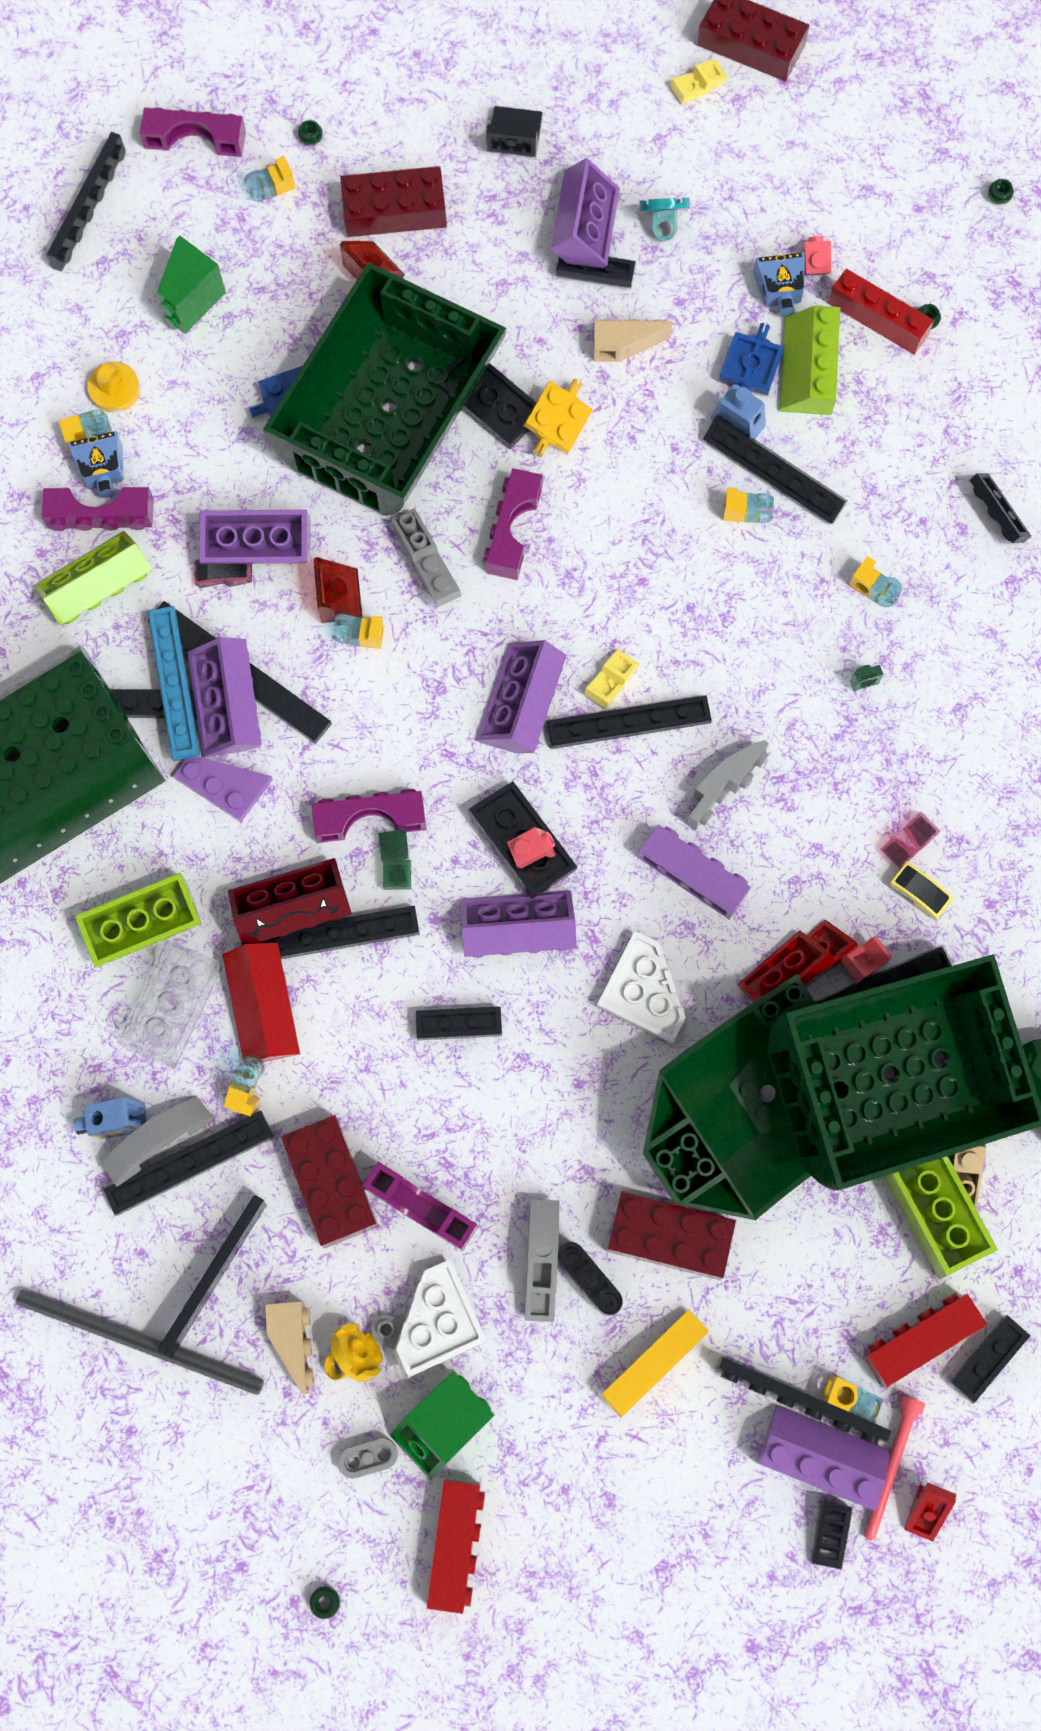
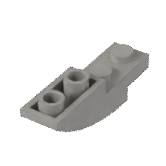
[391,508,461,607]
[687,740,769,831]
[524,1199,559,1322]

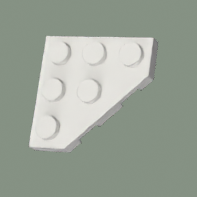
[597,931,686,1044]
[394,1259,487,1379]

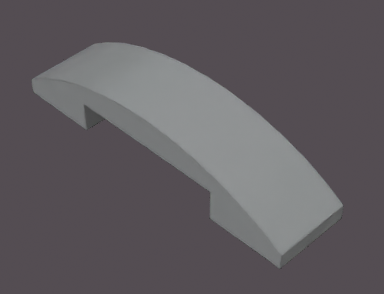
[101,1097,214,1187]

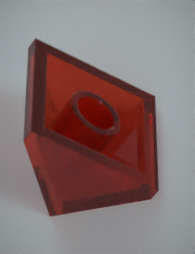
[340,241,405,280]
[313,557,362,623]

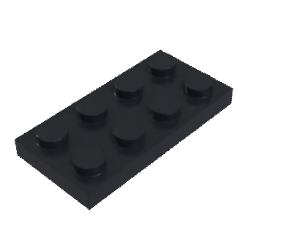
[434,353,536,449]
[468,781,578,899]

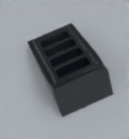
[811,1501,853,1570]

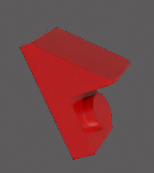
[904,1482,956,1542]

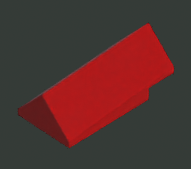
[737,919,858,1003]
[222,942,300,1066]

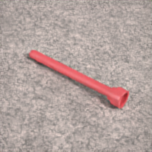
[864,1395,926,1540]

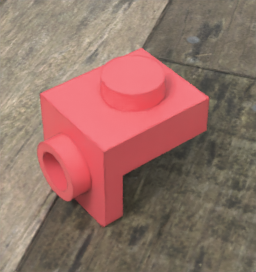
[802,236,831,274]
[507,827,555,868]
[841,936,892,983]

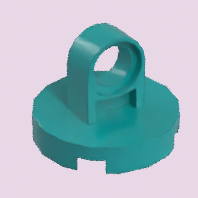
[639,197,690,240]

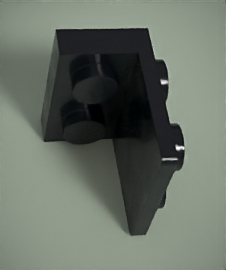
[486,106,543,157]

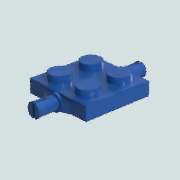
[719,323,784,396]
[249,366,302,418]

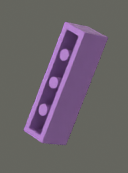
[638,824,751,920]

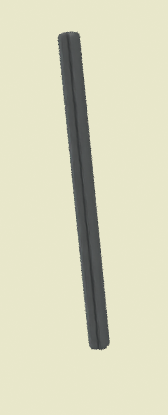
[16,1290,264,1395]

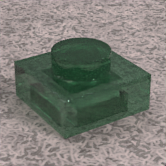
[850,665,884,691]
[379,830,409,862]
[383,860,412,890]

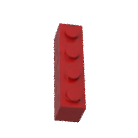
[828,268,934,355]
[863,1292,987,1388]
[426,1479,485,1614]

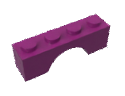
[139,107,246,157]
[483,468,543,580]
[41,487,154,531]
[311,789,427,843]
[362,1161,478,1252]

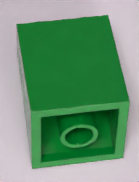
[157,235,226,334]
[389,1371,495,1480]

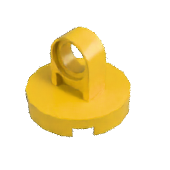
[87,362,140,413]
[324,1323,383,1382]

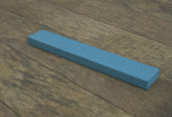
[148,606,200,761]

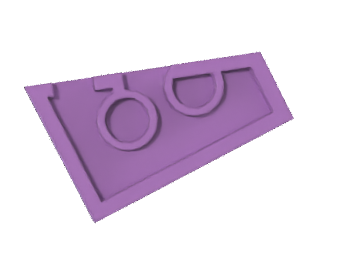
[174,757,273,823]

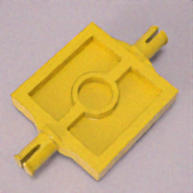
[523,379,593,457]

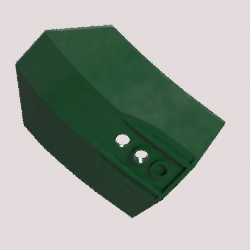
[642,974,844,1221]

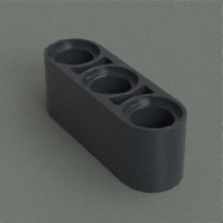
[558,1242,623,1316]

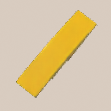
[600,1310,709,1418]

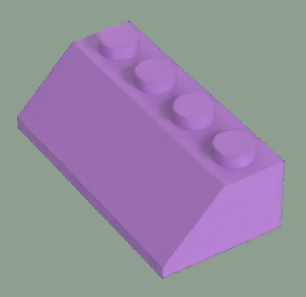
[550,157,620,268]
[200,509,311,564]
[188,637,262,757]
[476,640,567,754]
[460,891,577,958]
[756,1405,890,1511]

